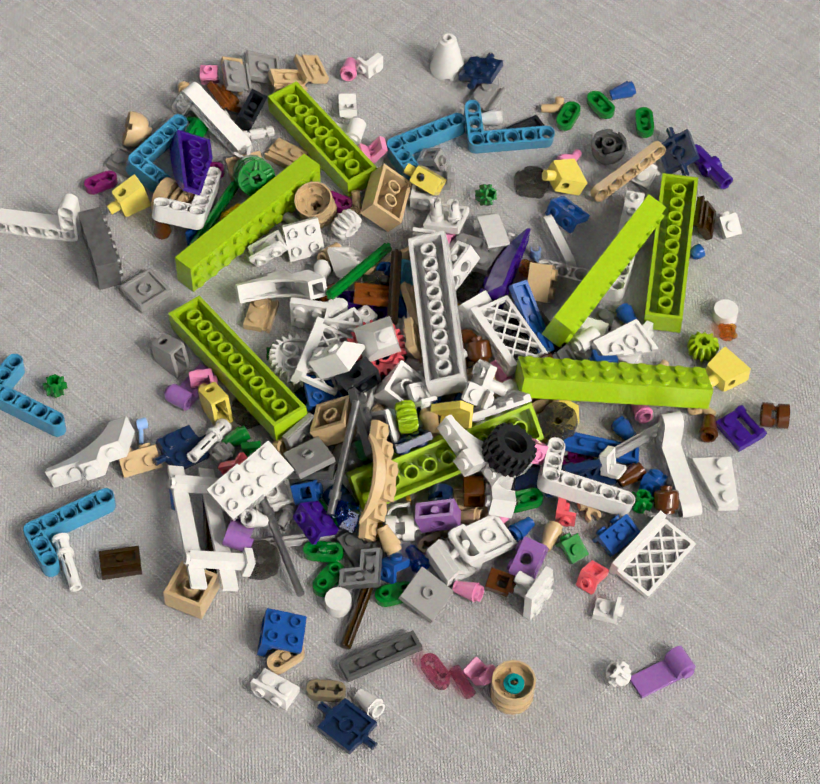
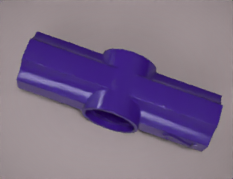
[695,144,733,190]

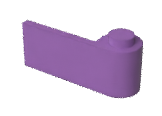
[164,363,214,411]
[222,517,254,552]
[630,646,696,698]

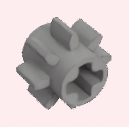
[211,442,236,466]

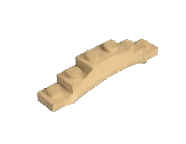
[358,420,398,542]

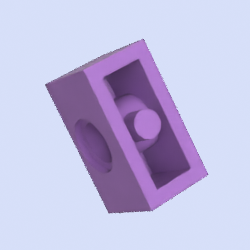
[415,498,461,533]
[507,536,549,579]

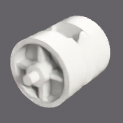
[385,515,420,541]

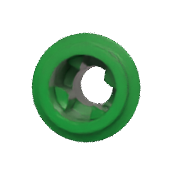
[221,425,251,447]

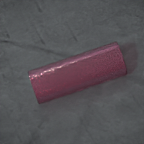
[449,665,476,699]

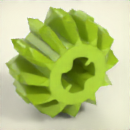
[687,331,720,363]
[394,400,419,434]

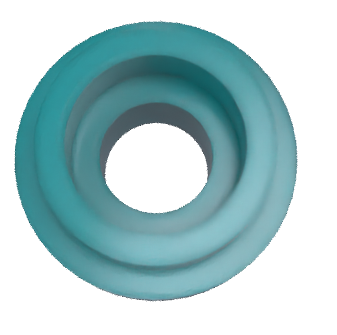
[503,673,525,694]

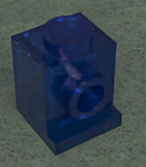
[332,499,361,533]

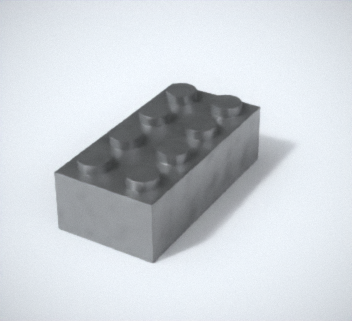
[78,207,123,290]

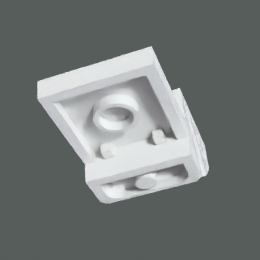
[290,297,363,344]
[207,441,294,521]
[425,515,517,586]

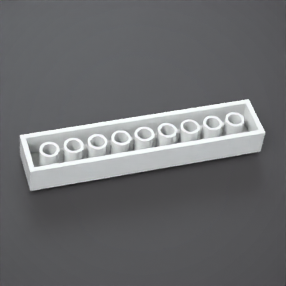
[408,231,468,397]

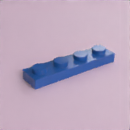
[508,280,555,354]
[562,430,639,465]

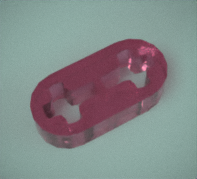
[421,653,450,690]

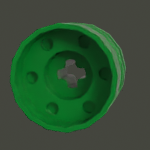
[232,155,275,196]

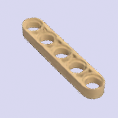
[590,141,666,202]

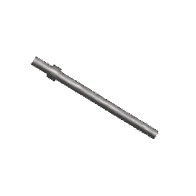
[327,400,361,516]
[260,496,305,597]

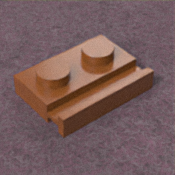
[207,81,243,113]
[354,282,389,307]

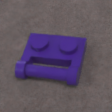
[716,405,767,452]

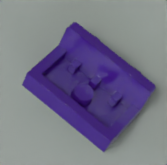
[293,501,339,545]

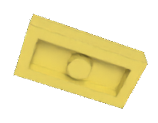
[430,400,474,429]

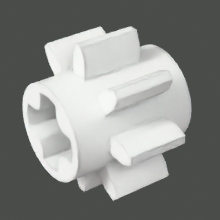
[605,661,632,687]

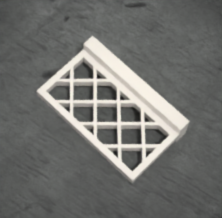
[467,295,548,377]
[290,317,353,396]
[609,510,696,599]

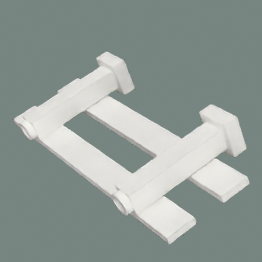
[167,465,256,592]

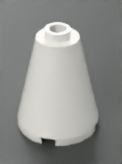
[430,34,464,81]

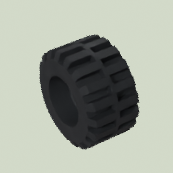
[481,422,537,477]

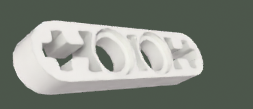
[541,215,576,266]

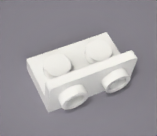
[250,668,300,710]

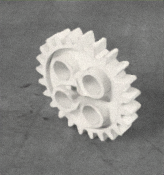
[268,334,325,386]

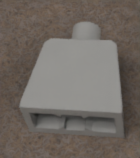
[148,334,191,378]

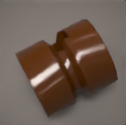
[760,402,790,429]

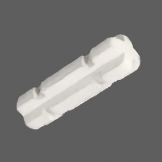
[243,126,274,140]

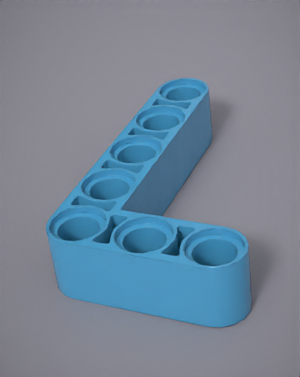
[464,100,555,154]
[387,113,465,185]
[125,114,187,193]
[0,354,66,437]
[23,488,116,577]

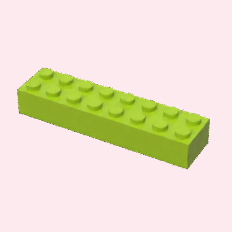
[268,81,377,197]

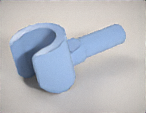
[530,246,541,263]
[136,417,149,445]

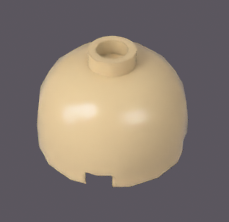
[122,111,152,147]

